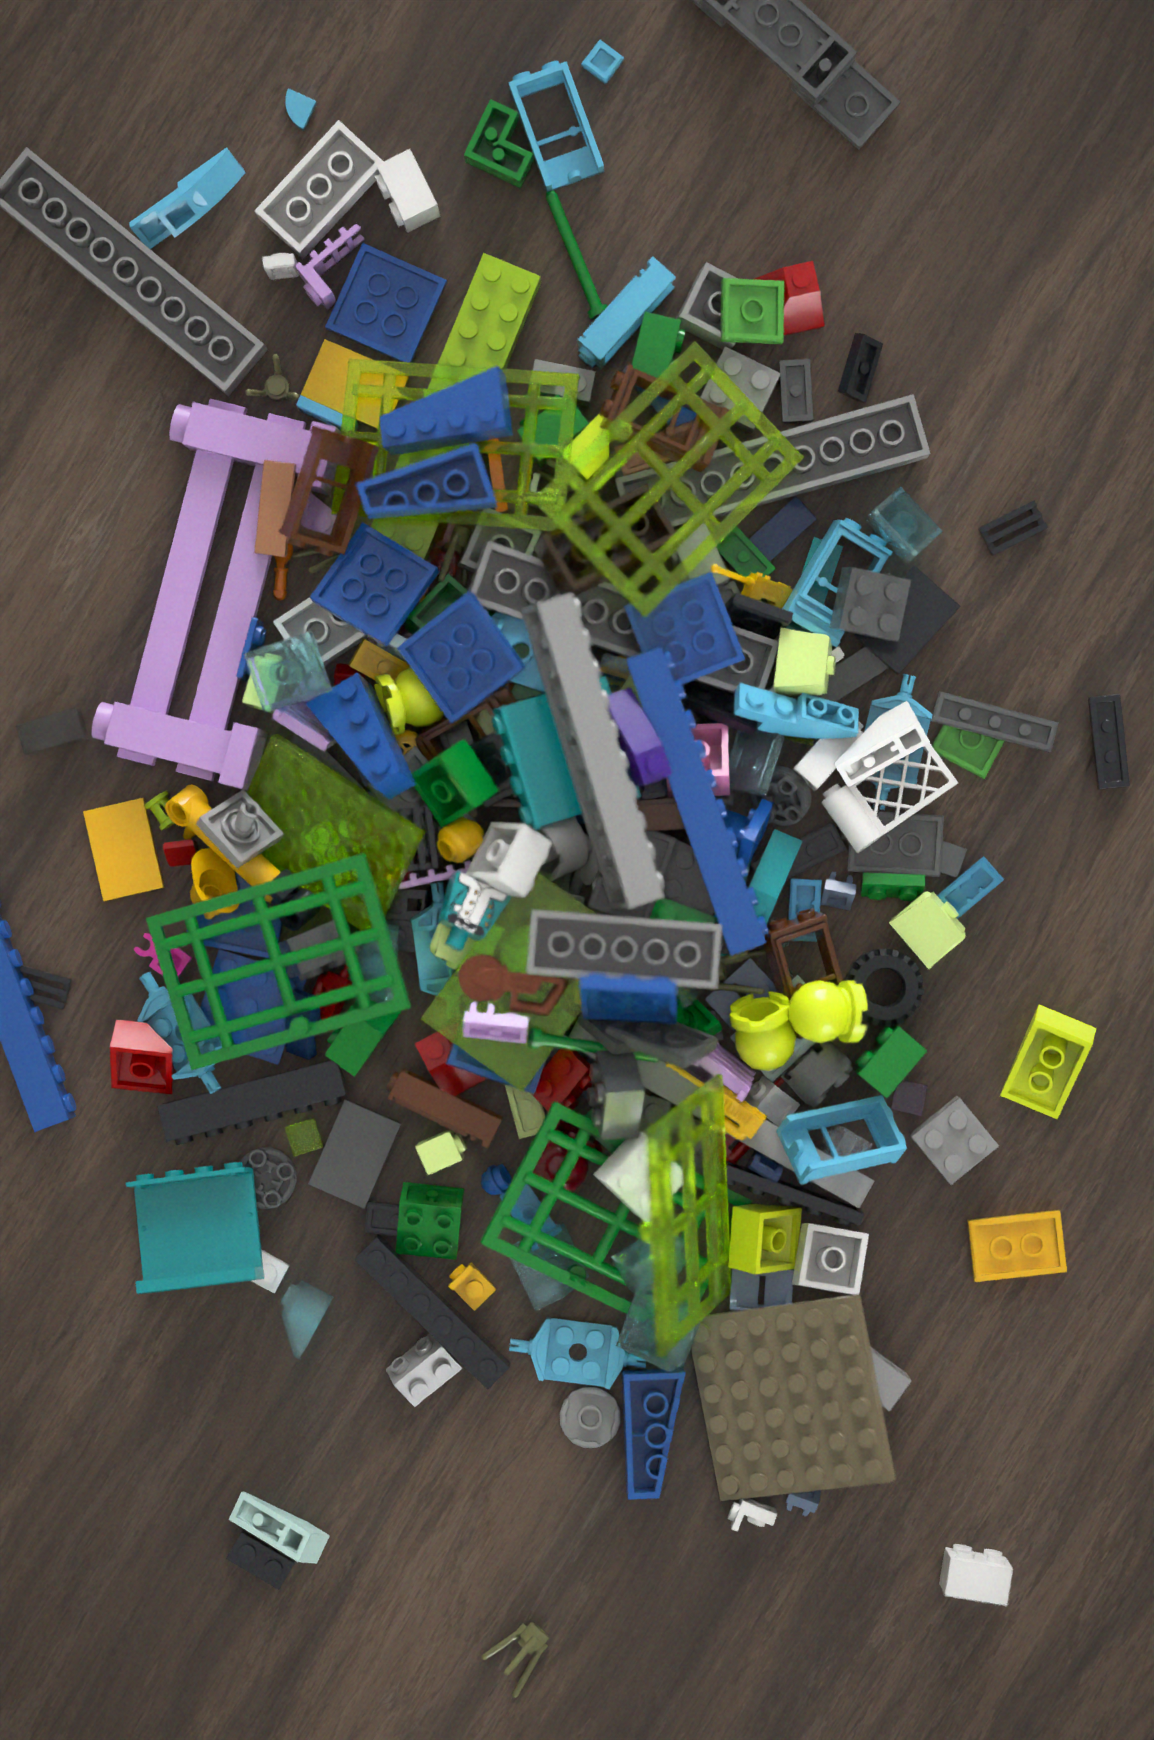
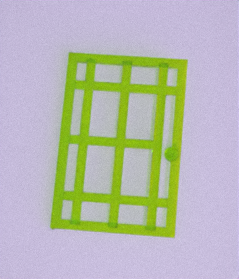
[533,342,804,617]
[331,359,580,531]
[639,1074,731,1357]

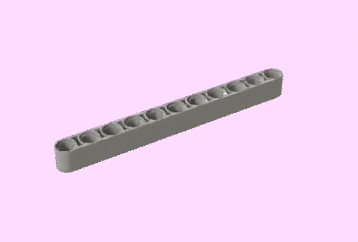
[568,1018,875,1208]

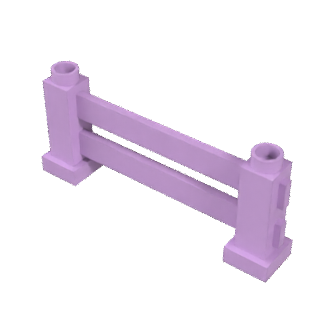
[92,399,344,792]

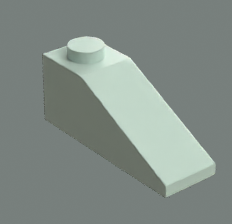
[229,1492,330,1563]

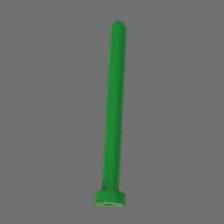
[546,190,608,320]
[527,1027,660,1063]

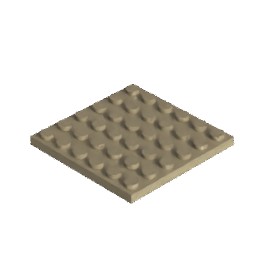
[685,1294,896,1501]

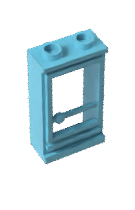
[508,61,604,192]
[578,256,676,369]
[782,518,893,648]
[776,1095,907,1185]

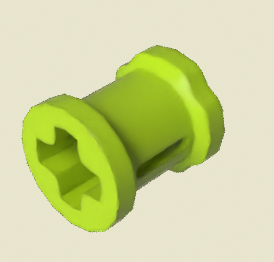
[144,790,175,831]

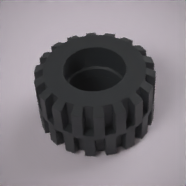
[845,948,924,1026]

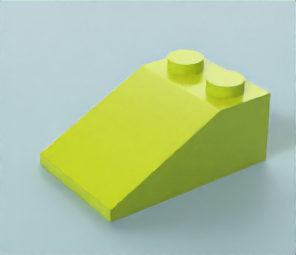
[1000,1005,1096,1119]

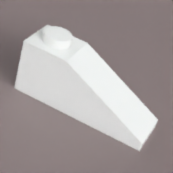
[834,701,930,787]

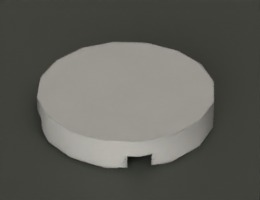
[560,1386,620,1448]

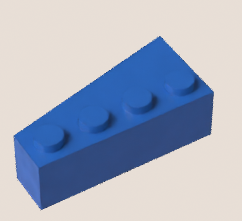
[380,366,513,456]
[356,443,498,519]
[305,672,416,800]
[622,1368,686,1500]

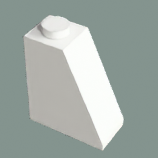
[792,721,864,791]

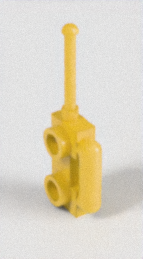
[710,564,793,609]
[665,1062,767,1140]

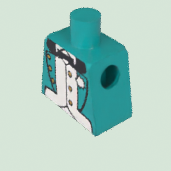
[439,871,511,952]

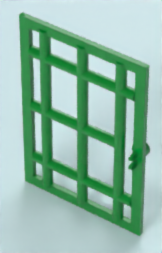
[146,853,411,1070]
[480,1101,752,1340]

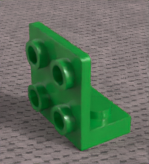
[396,1182,464,1260]

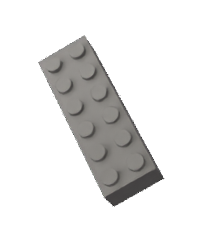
[527,910,722,988]

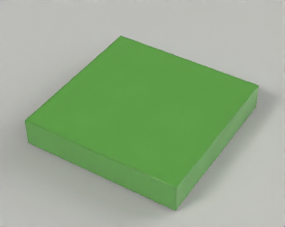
[720,278,784,344]
[932,725,1004,779]

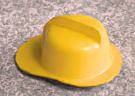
[190,848,240,919]

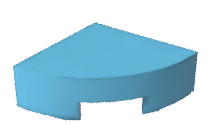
[285,88,317,131]

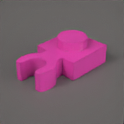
[134,933,193,979]

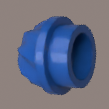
[481,1164,512,1195]

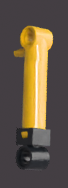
[165,785,321,931]

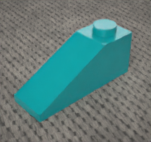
[749,829,803,925]

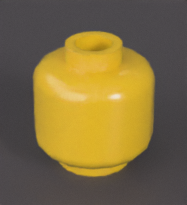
[437,817,484,863]

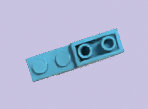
[129,148,245,249]
[734,683,859,739]

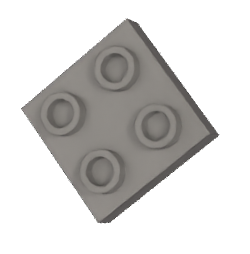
[196,790,284,869]

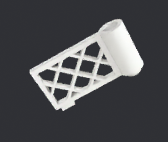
[821,743,958,853]

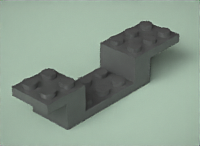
[691,0,901,150]

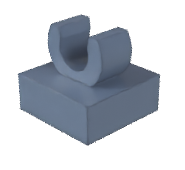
[820,871,856,910]
[785,1490,821,1516]

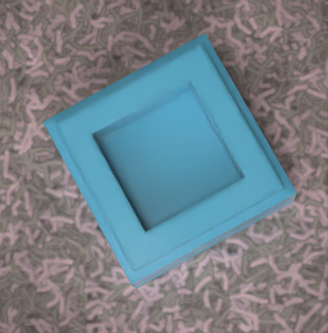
[581,40,624,84]

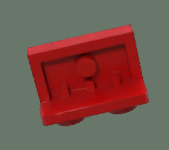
[531,1048,593,1111]

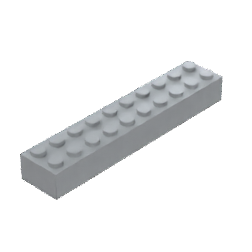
[0,147,268,397]
[615,394,930,530]
[468,541,779,694]
[520,593,664,909]

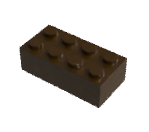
[534,484,678,597]

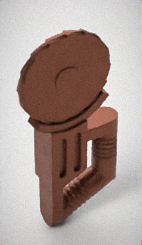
[458,954,569,1016]

